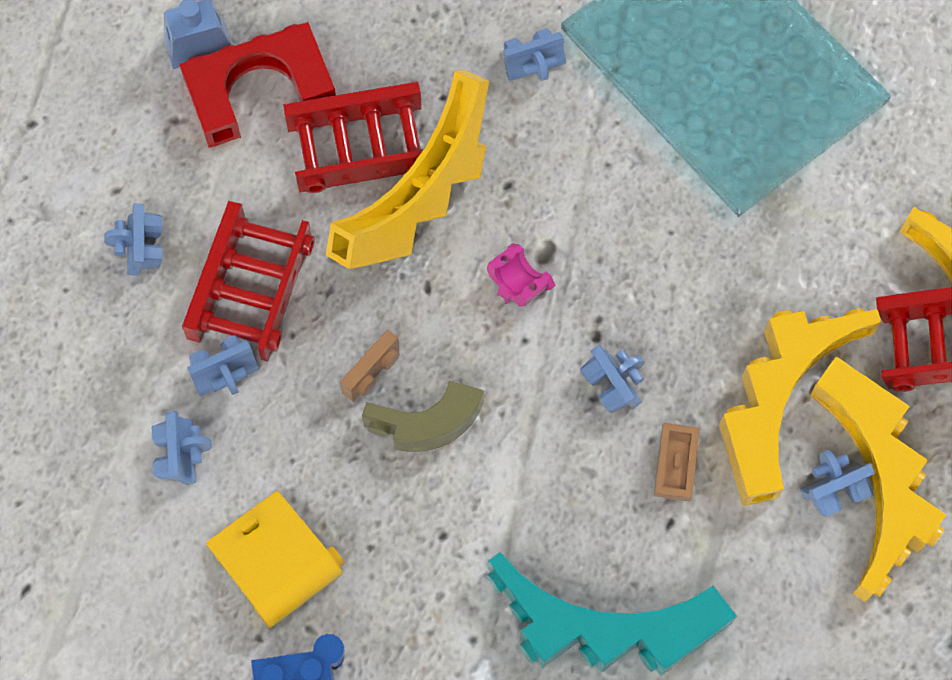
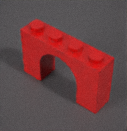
[179,22,336,148]

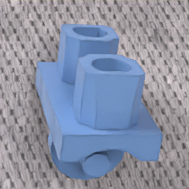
[503,28,566,81]
[104,203,162,276]
[187,335,260,396]
[580,345,645,413]
[151,411,212,485]
[800,450,875,516]

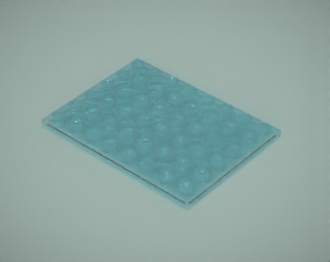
[561,0,892,217]

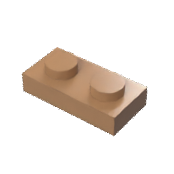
[340,329,400,402]
[654,423,700,502]

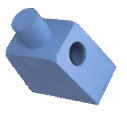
[163,0,232,69]

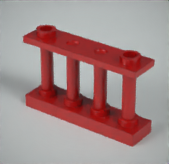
[283,81,424,193]
[182,200,315,362]
[876,287,952,392]

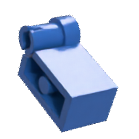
[251,634,345,680]

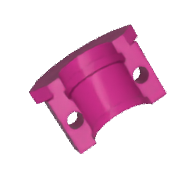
[487,243,556,307]

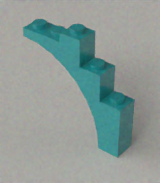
[486,552,737,676]

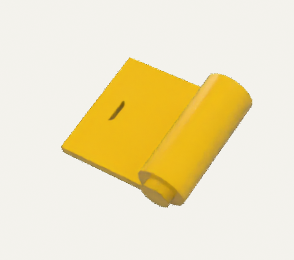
[205,490,345,629]

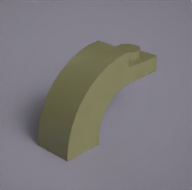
[362,381,484,452]

